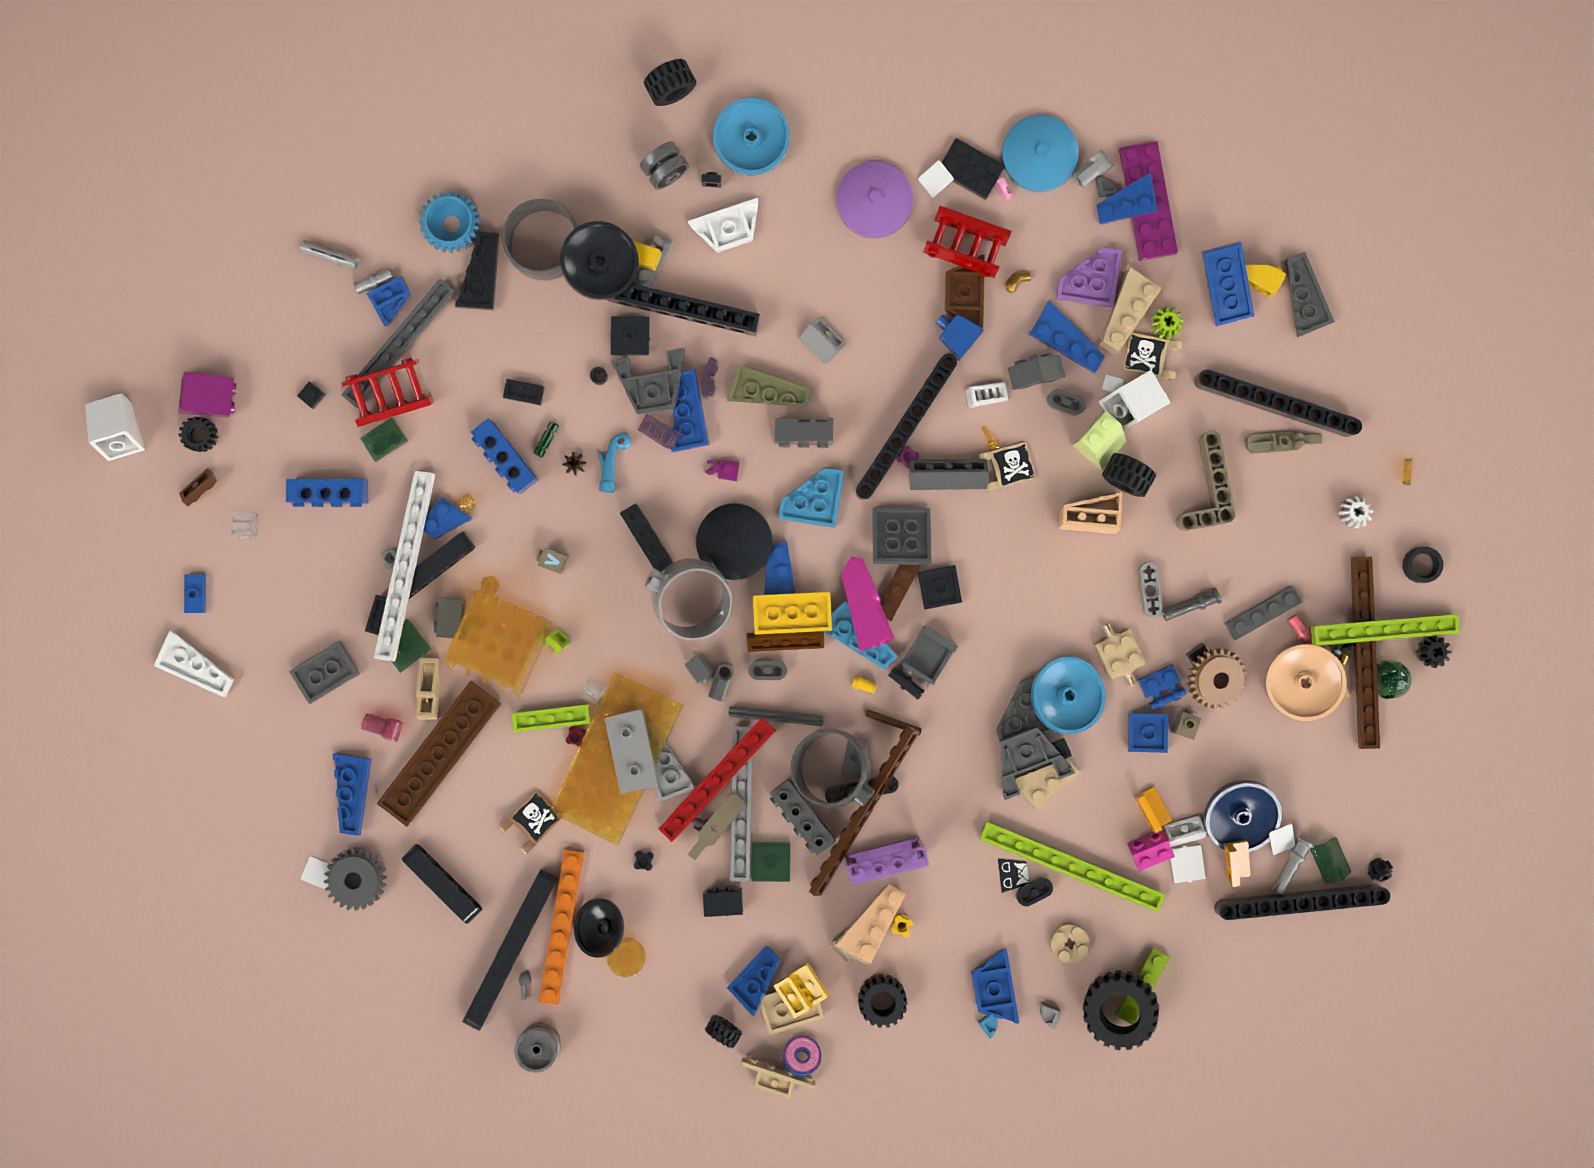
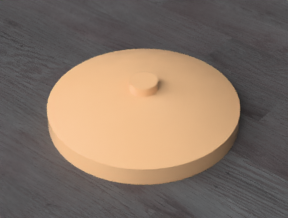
[1265,644,1347,721]

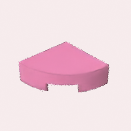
[994,178,1012,201]

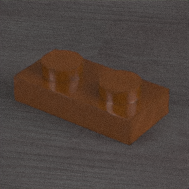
[179,468,217,506]

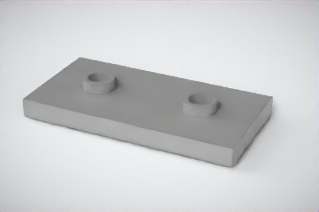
[604,709,659,794]

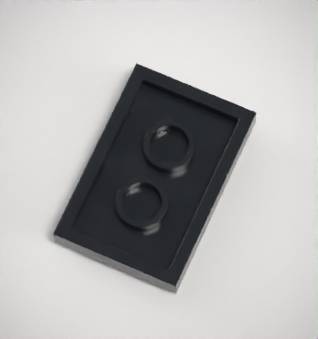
[942,138,1005,200]

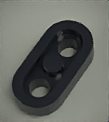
[1016,877,1053,907]

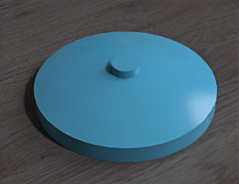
[713,98,790,176]
[1002,115,1079,193]
[1031,657,1106,734]

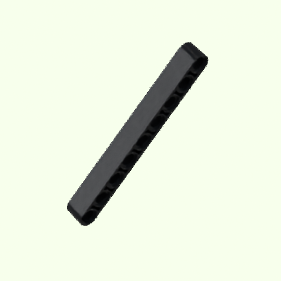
[855,353,957,500]
[1194,370,1362,437]
[462,869,558,1031]
[1214,884,1391,920]

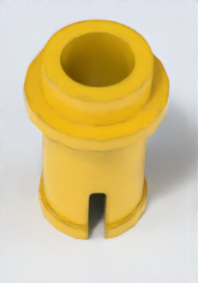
[851,675,877,694]

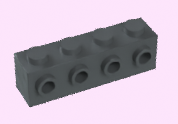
[909,459,989,490]
[770,778,836,855]

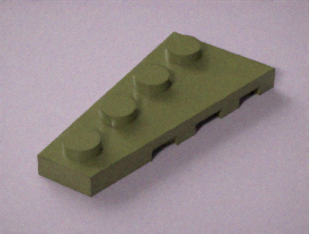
[728,365,812,407]

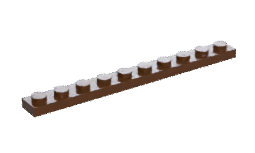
[1351,556,1380,749]
[808,727,920,896]

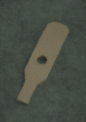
[1246,431,1322,454]
[688,794,744,860]

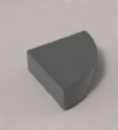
[1096,177,1118,198]

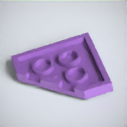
[1056,247,1122,308]

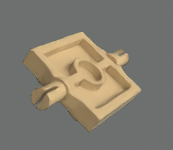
[1094,623,1146,686]

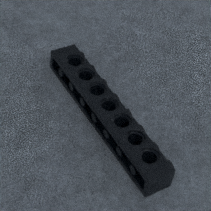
[607,284,760,337]

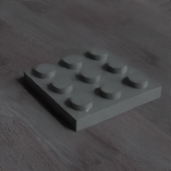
[872,508,931,565]

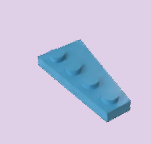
[824,601,898,670]

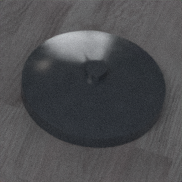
[560,221,639,300]
[696,503,773,580]

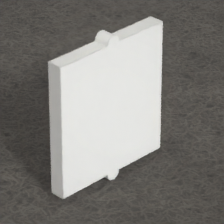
[1170,845,1206,883]

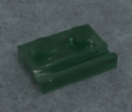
[360,417,408,462]

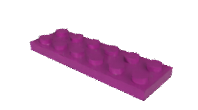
[1119,141,1178,261]

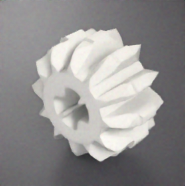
[1338,496,1373,528]

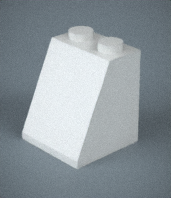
[1099,370,1171,431]
[85,393,145,461]

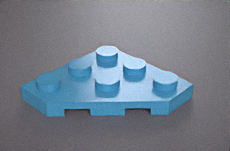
[778,468,844,528]

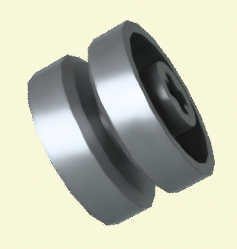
[639,141,689,190]
[514,1023,561,1073]

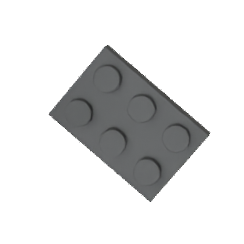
[289,641,360,704]

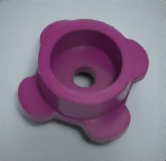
[897,446,919,469]

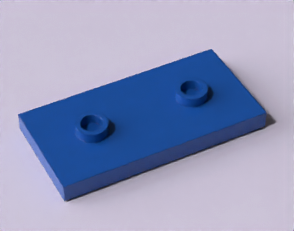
[1201,241,1254,326]

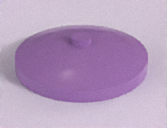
[837,161,913,239]

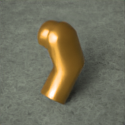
[1005,272,1030,293]

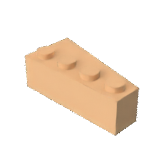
[833,884,906,964]

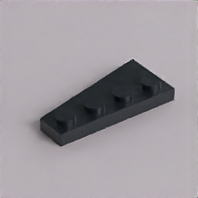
[454,232,499,310]

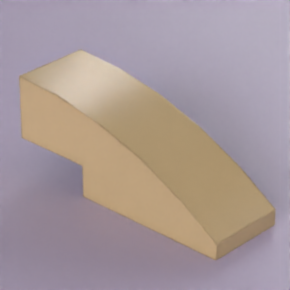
[416,658,440,720]

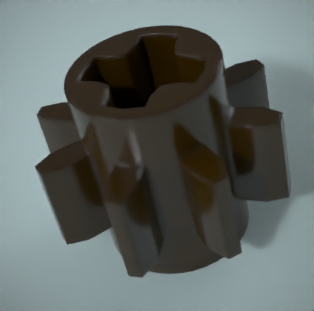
[562,451,587,476]

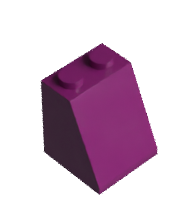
[178,371,237,418]

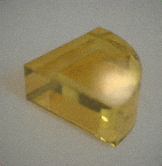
[1402,458,1412,485]

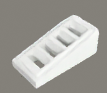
[965,382,1009,408]

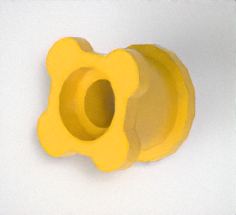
[891,914,913,937]

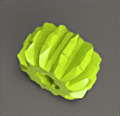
[1150,306,1184,339]

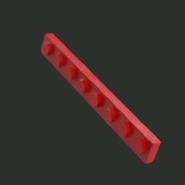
[658,717,777,842]

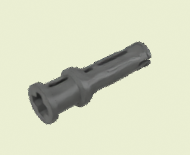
[1162,587,1222,621]

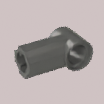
[708,662,734,702]

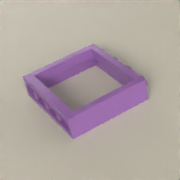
[845,837,929,885]

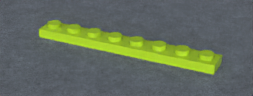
[1311,614,1460,646]

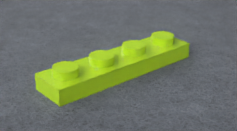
[512,704,591,733]
[1115,947,1170,1024]

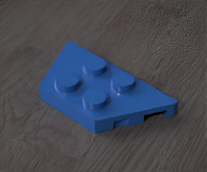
[971,948,1019,1024]

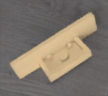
[741,1056,816,1099]

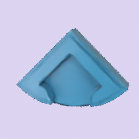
[978,1014,997,1039]

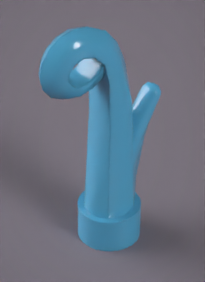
[598,433,631,493]

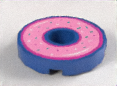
[783,1036,822,1076]

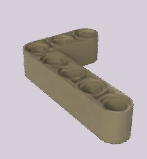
[1176,430,1235,531]

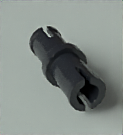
[887,667,925,700]

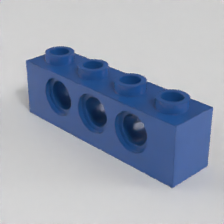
[471,418,538,494]
[286,479,368,507]

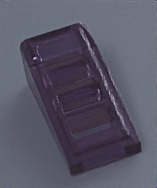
[638,413,681,449]

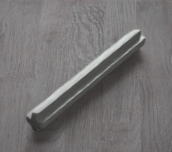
[728,706,823,726]

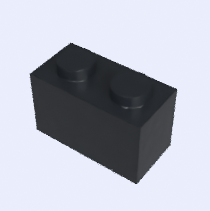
[703,886,743,917]

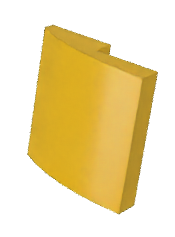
[774,962,829,1018]

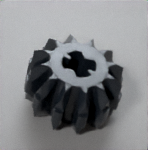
[1416,635,1452,668]

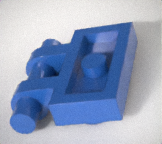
[1137,664,1187,710]

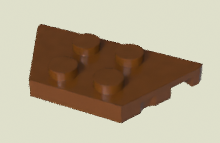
[945,255,985,329]

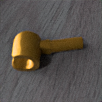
[1327,644,1350,664]

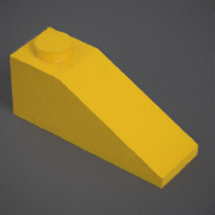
[1246,265,1286,298]

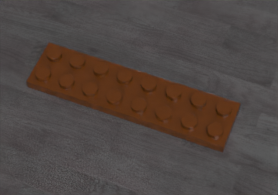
[376,681,502,827]

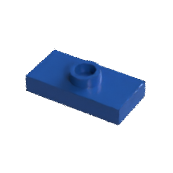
[184,575,206,613]

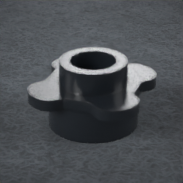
[634,851,654,871]

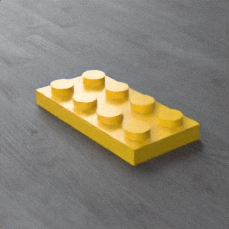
[753,592,832,634]

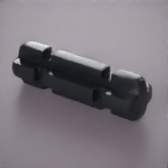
[1332,643,1355,657]

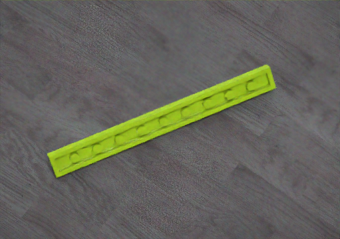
[979,821,1166,913]

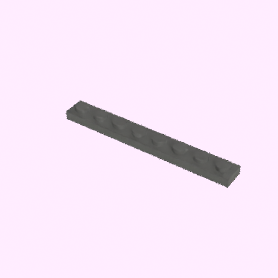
[341,279,456,408]

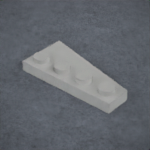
[646,723,696,802]

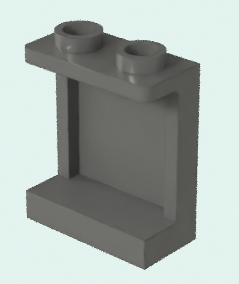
[900,626,958,686]

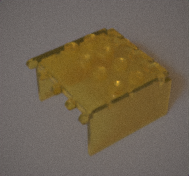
[443,590,553,699]

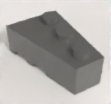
[775,418,833,448]

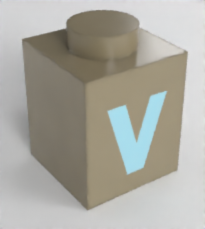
[537,548,569,574]

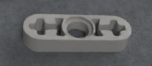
[1138,562,1162,618]

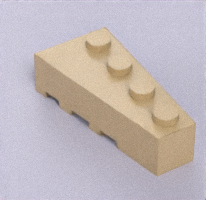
[1099,267,1162,355]

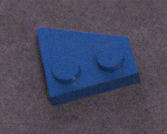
[366,276,411,327]
[423,497,472,539]

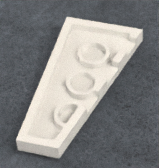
[154,631,234,697]

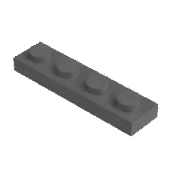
[1225,586,1302,640]

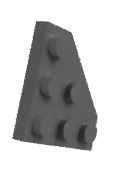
[996,677,1055,742]

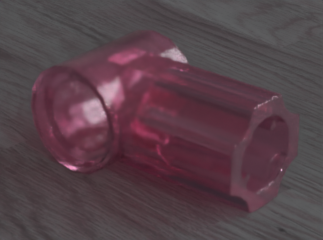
[361,713,403,742]

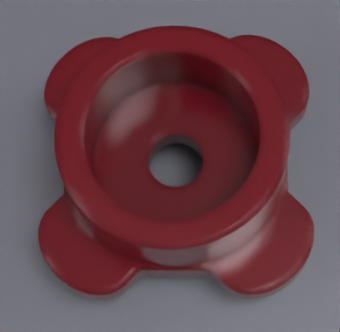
[566,726,587,747]

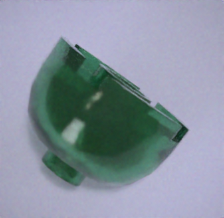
[1377,660,1412,699]

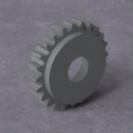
[324,848,387,911]

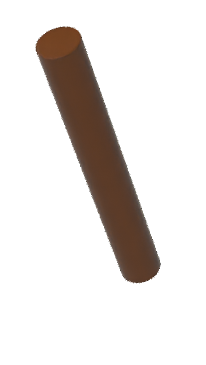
[866,709,922,736]

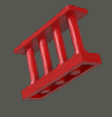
[923,205,1012,279]
[341,357,434,427]

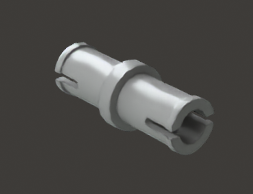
[353,268,394,294]

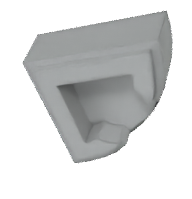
[1040,1003,1060,1029]

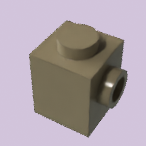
[1171,709,1201,740]

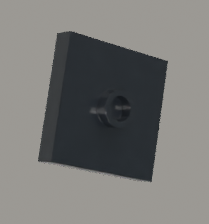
[611,316,650,356]
[917,565,962,610]

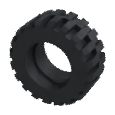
[1083,970,1159,1050]

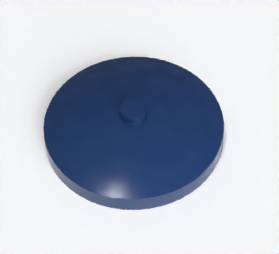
[1203,780,1282,852]

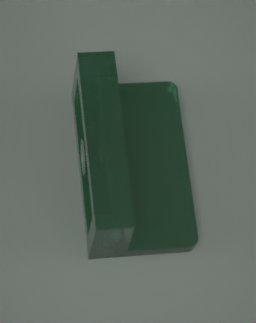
[1310,837,1351,884]

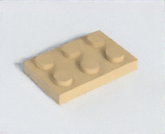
[760,991,825,1035]

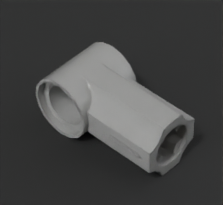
[1073,150,1113,188]

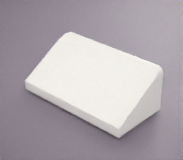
[1163,815,1206,847]

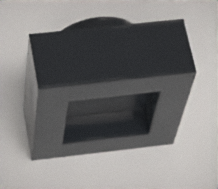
[701,172,722,188]
[297,381,326,409]
[1186,643,1209,666]

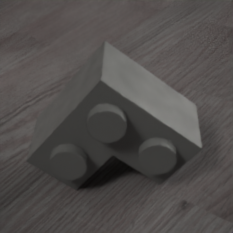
[1008,353,1065,390]

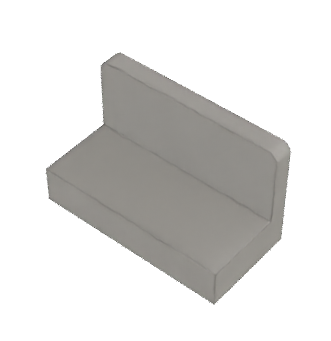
[800,317,847,364]

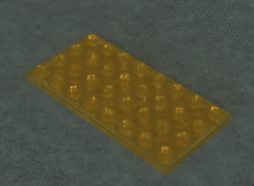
[549,672,684,845]

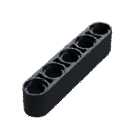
[409,532,476,599]
[402,844,482,924]

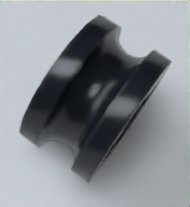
[590,367,608,385]

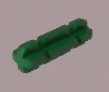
[534,421,559,458]

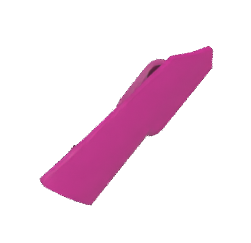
[841,556,895,652]

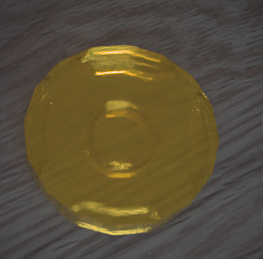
[607,938,646,977]

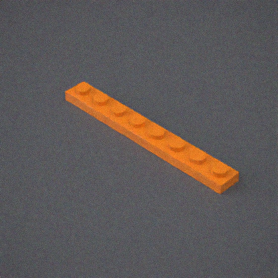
[539,849,584,1005]

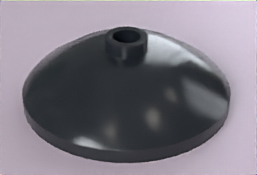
[574,898,624,958]

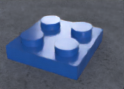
[1128,713,1169,753]

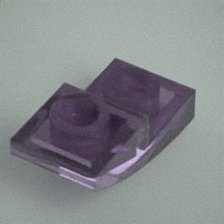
[702,357,719,400]

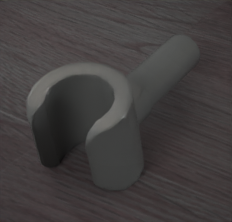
[692,817,710,832]
[519,972,531,1000]

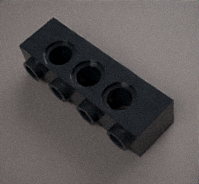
[620,503,673,572]

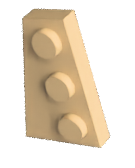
[1015,758,1081,810]

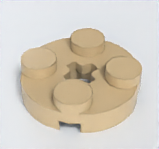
[1050,923,1090,963]

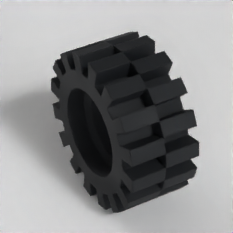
[178,416,218,452]
[705,1015,742,1048]

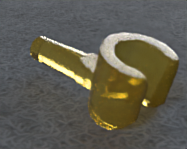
[981,426,1000,451]

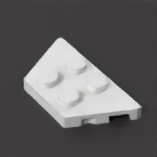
[688,198,758,253]

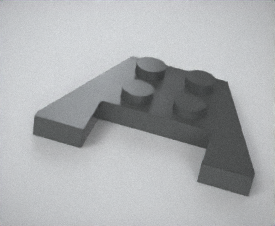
[611,348,685,415]
[1000,726,1075,800]

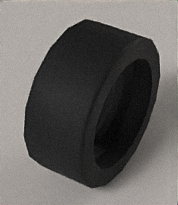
[1402,547,1444,583]

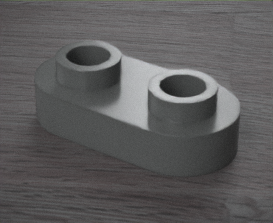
[1047,389,1085,416]
[748,661,787,680]

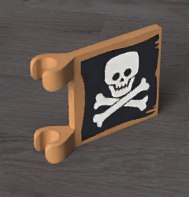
[499,790,563,854]

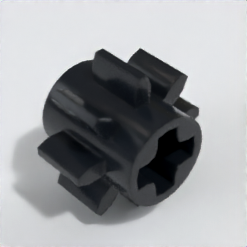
[1367,858,1393,882]

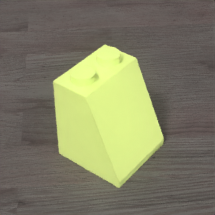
[1072,411,1127,470]

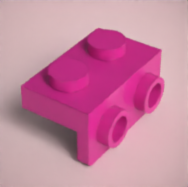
[1127,830,1175,871]

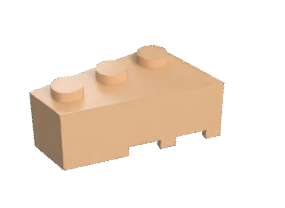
[1059,492,1122,534]

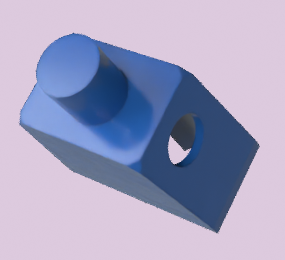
[935,315,984,361]

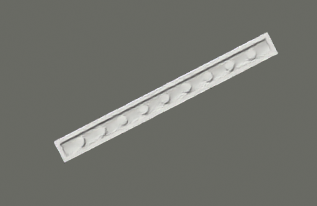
[374,471,435,662]

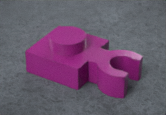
[705,459,740,482]

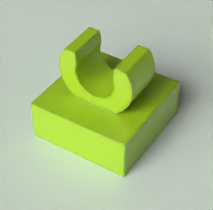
[545,628,571,655]

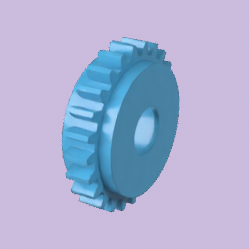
[419,191,481,253]

